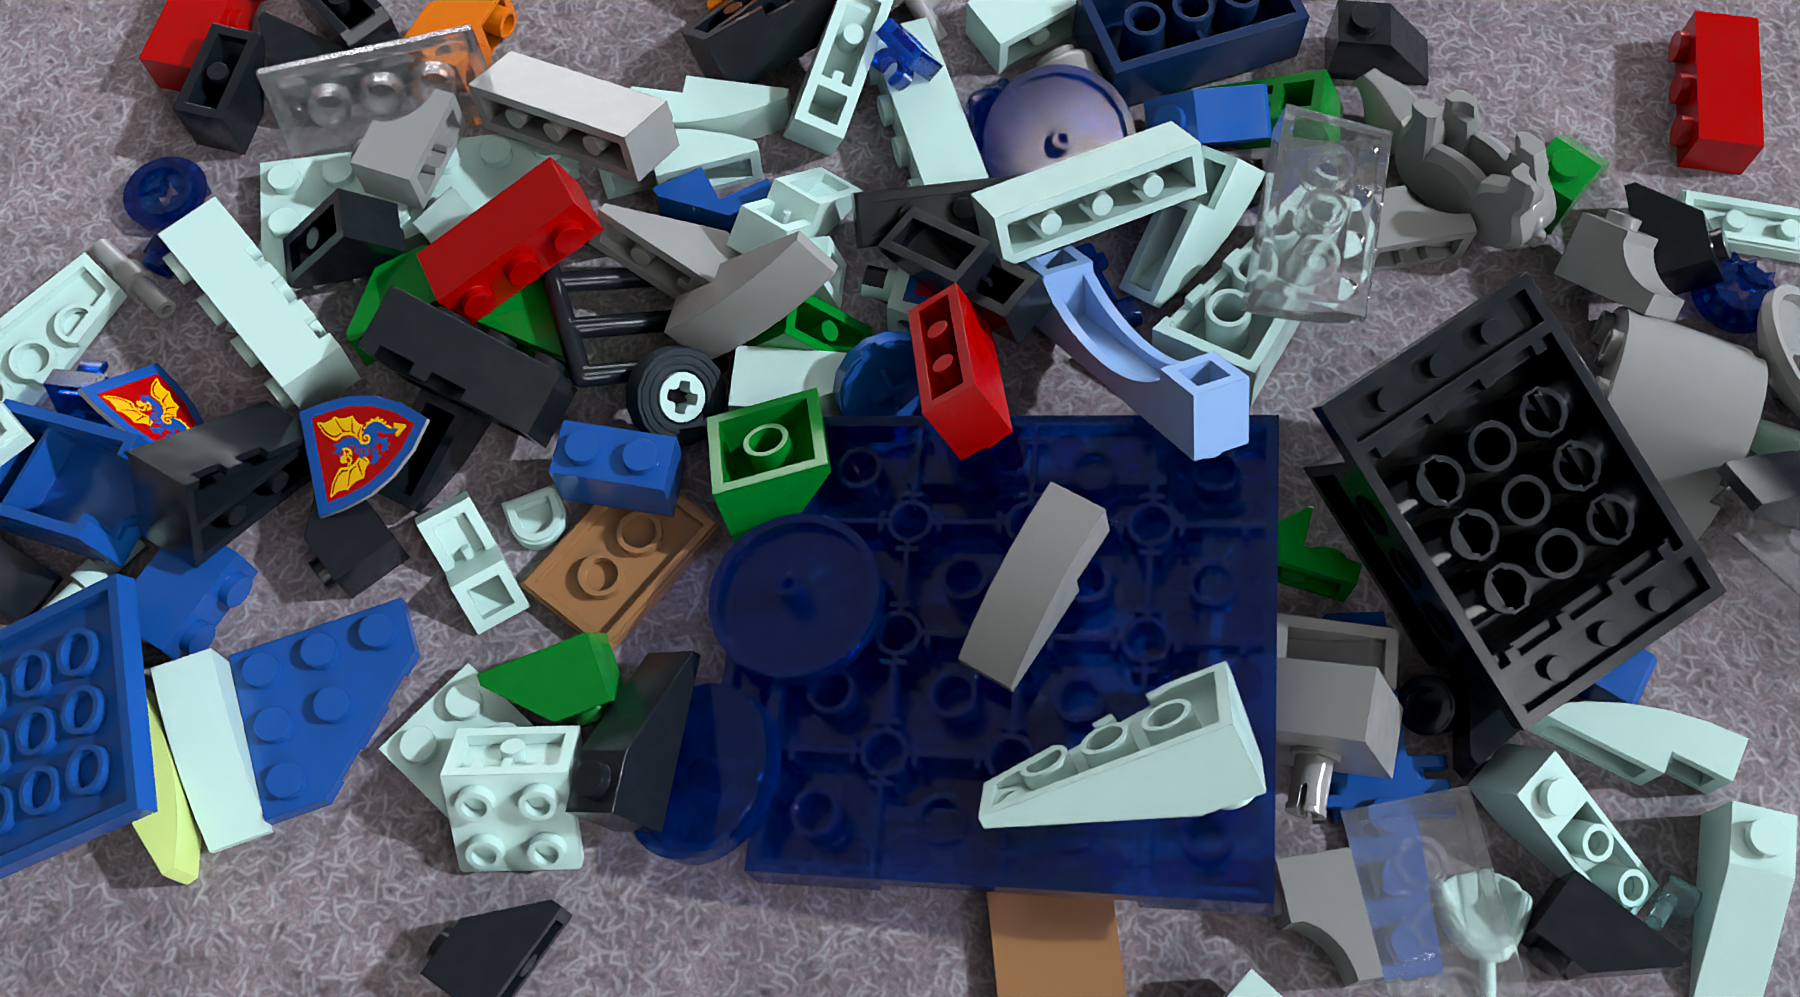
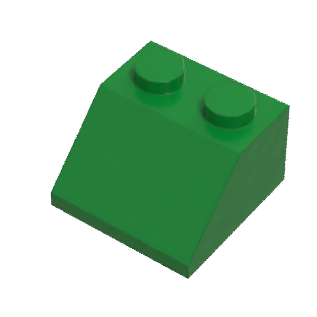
[707,387,831,543]

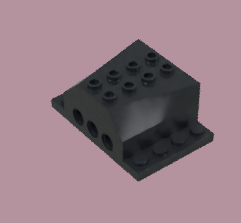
[1303,271,1727,731]

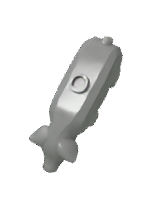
[1349,68,1557,250]

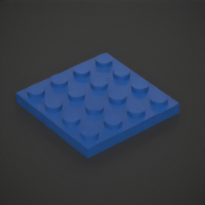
[0,573,158,879]

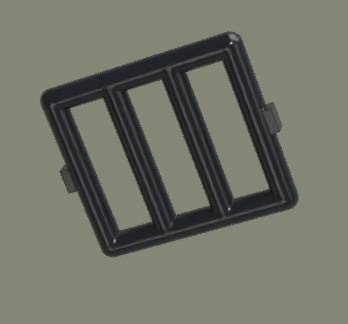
[539,241,729,388]

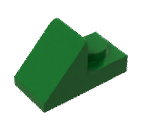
[1231,506,1362,603]

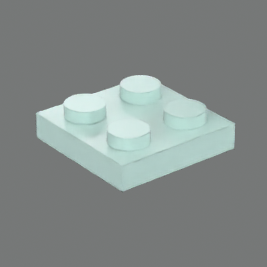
[379,663,534,819]

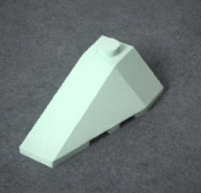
[978,661,1267,829]

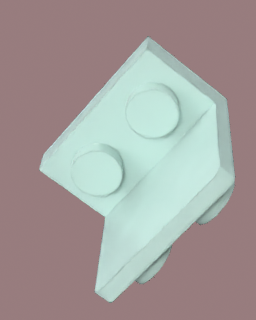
[440,725,584,872]

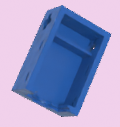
[0,398,149,568]

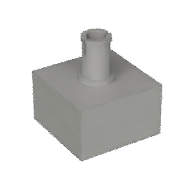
[1242,655,1403,821]

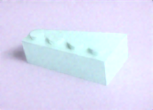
[1152,184,1355,407]
[158,196,361,411]

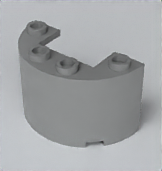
[1590,306,1768,542]

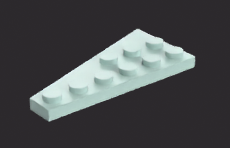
[260,133,580,292]

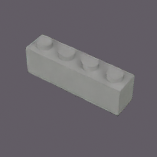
[468,51,680,182]

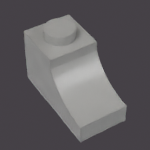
[350,88,467,210]
[1348,185,1477,275]
[1554,209,1685,322]
[1259,847,1384,988]

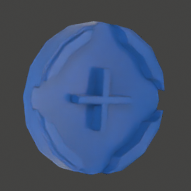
[833,332,927,439]

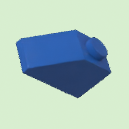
[1143,84,1272,149]

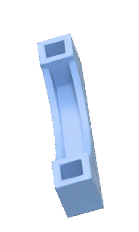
[1018,244,1249,461]

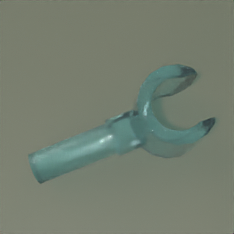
[1646,873,1703,930]

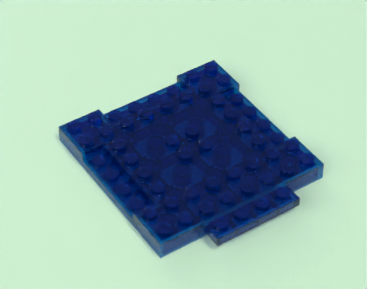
[711,415,1279,916]

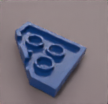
[229,598,421,825]

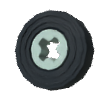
[626,346,726,446]

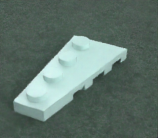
[0,252,128,408]

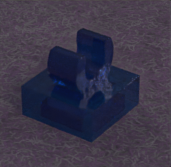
[871,17,943,91]
[43,359,114,428]

